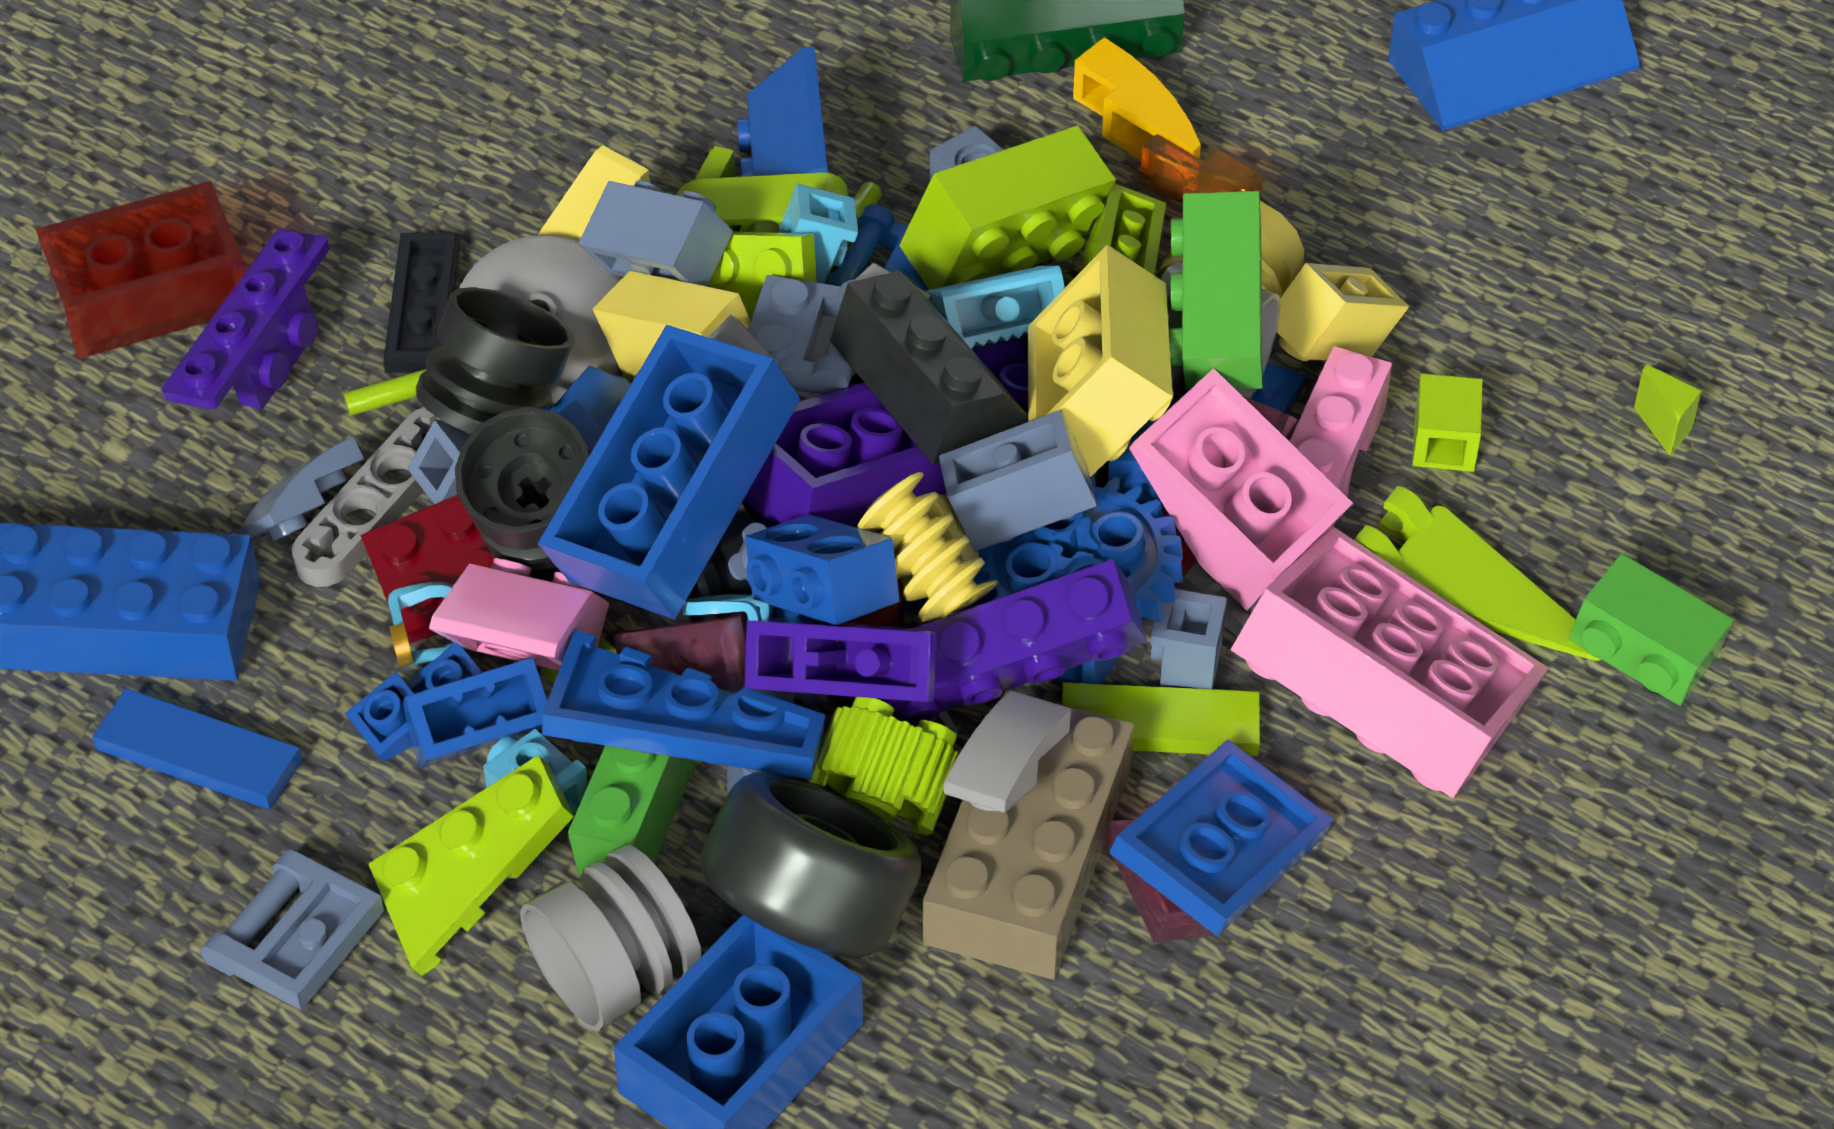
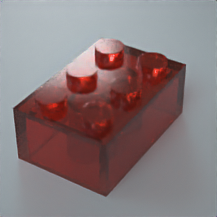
[36,181,246,359]

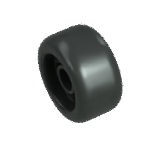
[701,771,921,957]

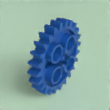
[973,474,1183,623]

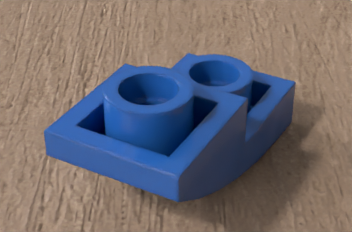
[345,643,483,761]

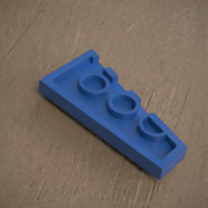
[542,629,825,779]

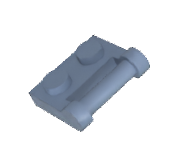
[748,275,857,395]
[200,850,384,1010]

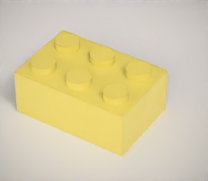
[1028,245,1173,477]

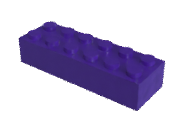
[743,335,1028,528]

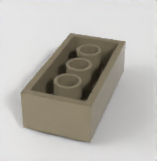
[923,691,1134,980]

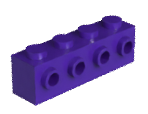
[876,559,1147,726]

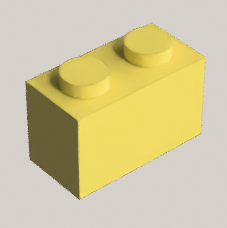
[1277,263,1409,362]

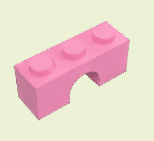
[1289,346,1392,527]

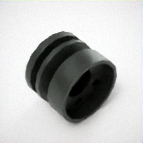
[416,287,574,434]
[455,407,591,577]

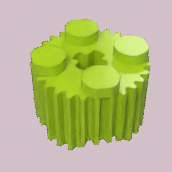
[807,697,959,836]

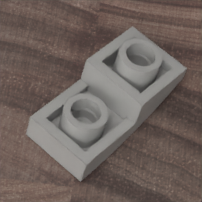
[944,690,1071,813]

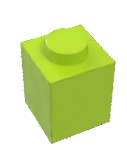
[1412,374,1483,472]

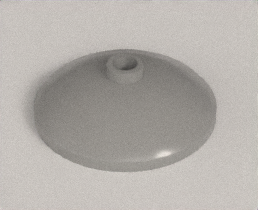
[459,235,621,411]

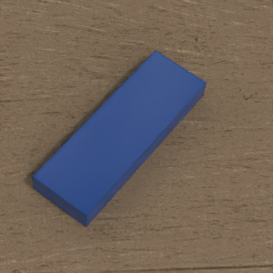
[92,688,302,810]

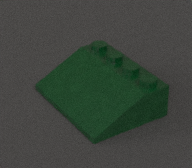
[950,0,1185,82]

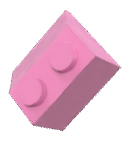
[429,558,609,671]

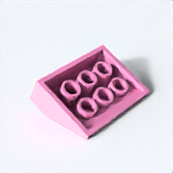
[1231,527,1549,798]

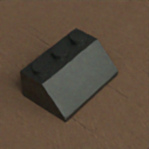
[830,271,1028,465]

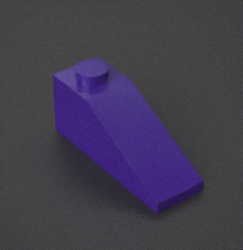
[745,617,936,702]

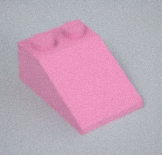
[1129,368,1353,611]

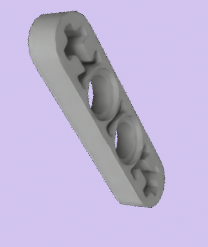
[292,407,440,587]

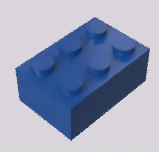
[613,915,863,1129]

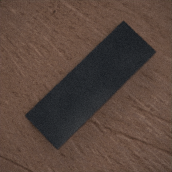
[383,233,461,373]

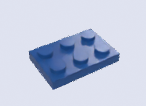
[1109,739,1334,937]

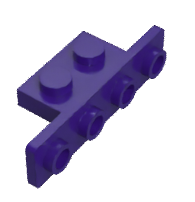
[162,229,330,410]

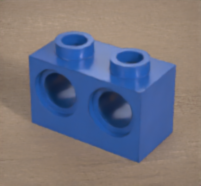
[745,514,899,625]

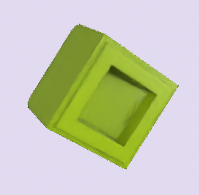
[1634,364,1702,455]

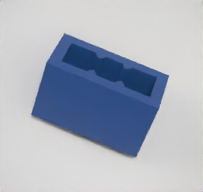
[403,657,547,769]

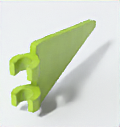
[1354,486,1602,661]

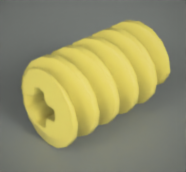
[858,472,998,623]

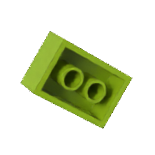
[899,125,1116,290]

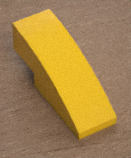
[1073,37,1201,189]

